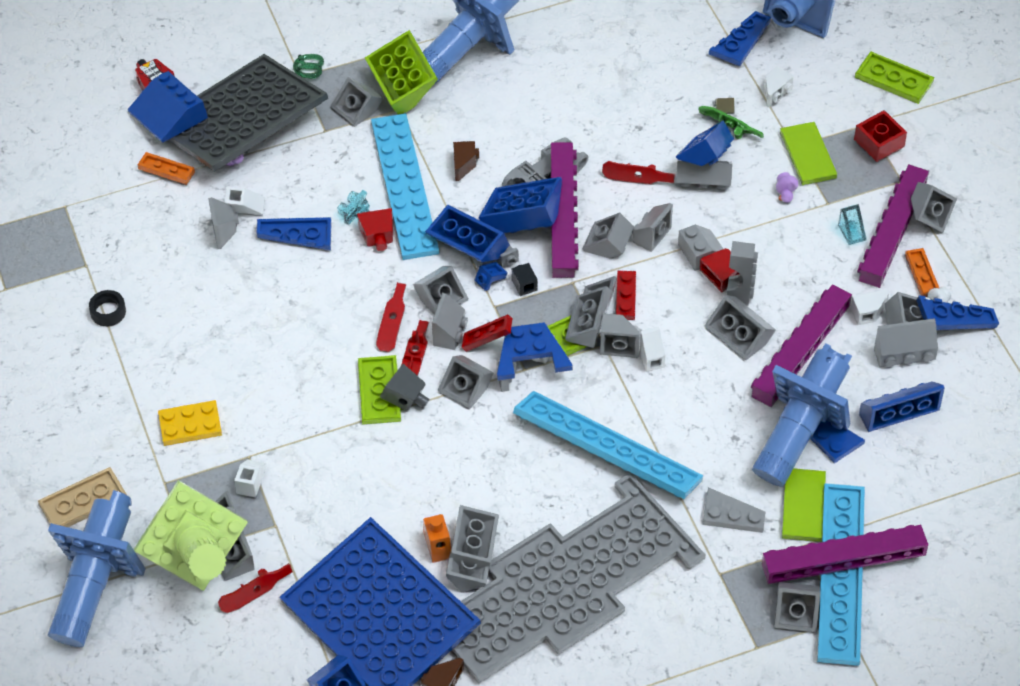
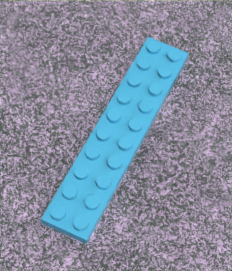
[371,113,439,260]
[513,391,703,499]
[817,483,865,666]

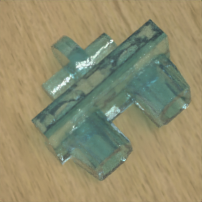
[337,190,370,225]

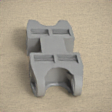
[502,137,589,186]

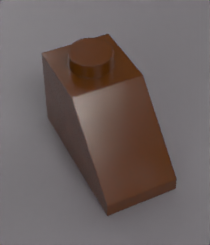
[453,141,479,181]
[421,658,464,686]

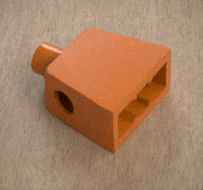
[423,514,451,563]

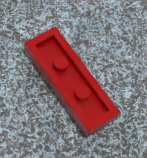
[616,270,636,320]
[462,314,513,352]

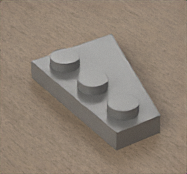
[703,487,766,533]

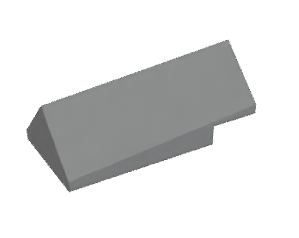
[565,276,617,348]
[215,491,255,580]
[446,505,499,592]

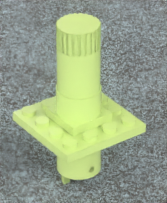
[134,480,248,591]

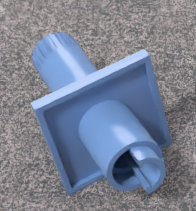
[423,0,520,84]
[763,0,835,38]
[752,343,852,487]
[48,490,146,647]

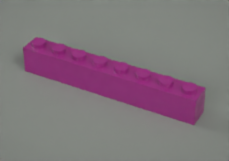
[551,142,579,278]
[857,164,929,288]
[751,284,852,408]
[761,524,928,584]

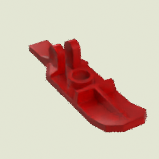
[602,161,675,184]
[376,282,406,352]
[401,320,429,376]
[218,563,293,613]

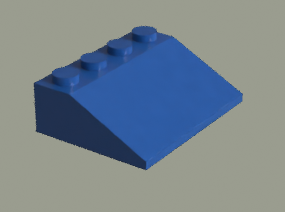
[127,71,208,143]
[479,177,562,233]

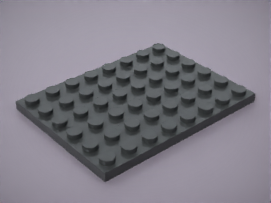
[169,54,328,172]

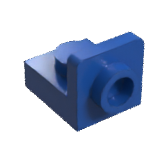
[475,262,508,291]

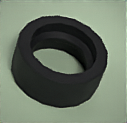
[89,290,126,327]

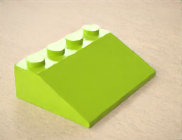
[364,30,438,115]

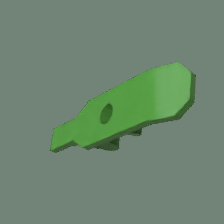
[698,106,764,139]

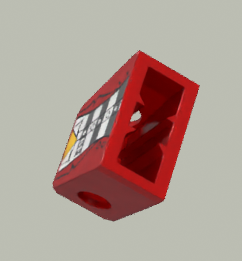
[135,59,175,91]

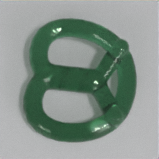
[293,54,324,79]

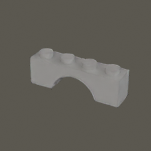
[726,241,758,306]

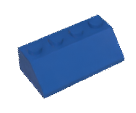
[676,121,734,166]
[425,204,510,262]
[859,381,945,432]

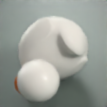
[925,286,952,303]

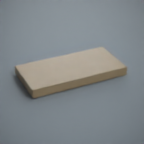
[38,467,127,527]

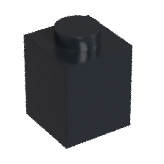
[511,263,538,296]

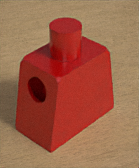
[357,208,393,251]
[700,248,740,293]

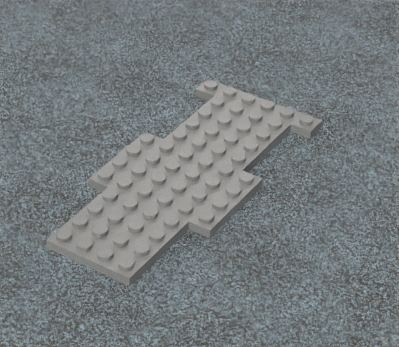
[452,473,706,683]

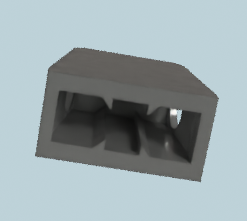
[380,364,430,410]

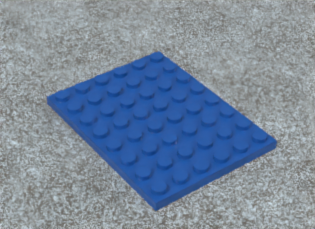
[279,517,481,686]

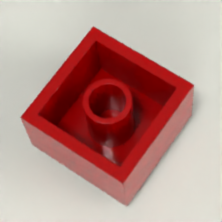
[854,110,907,162]

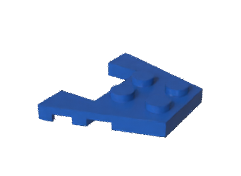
[497,322,573,381]

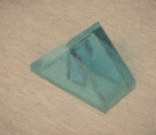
[838,204,867,245]

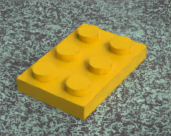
[158,400,222,446]

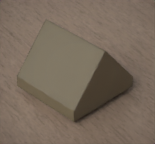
[715,98,735,114]

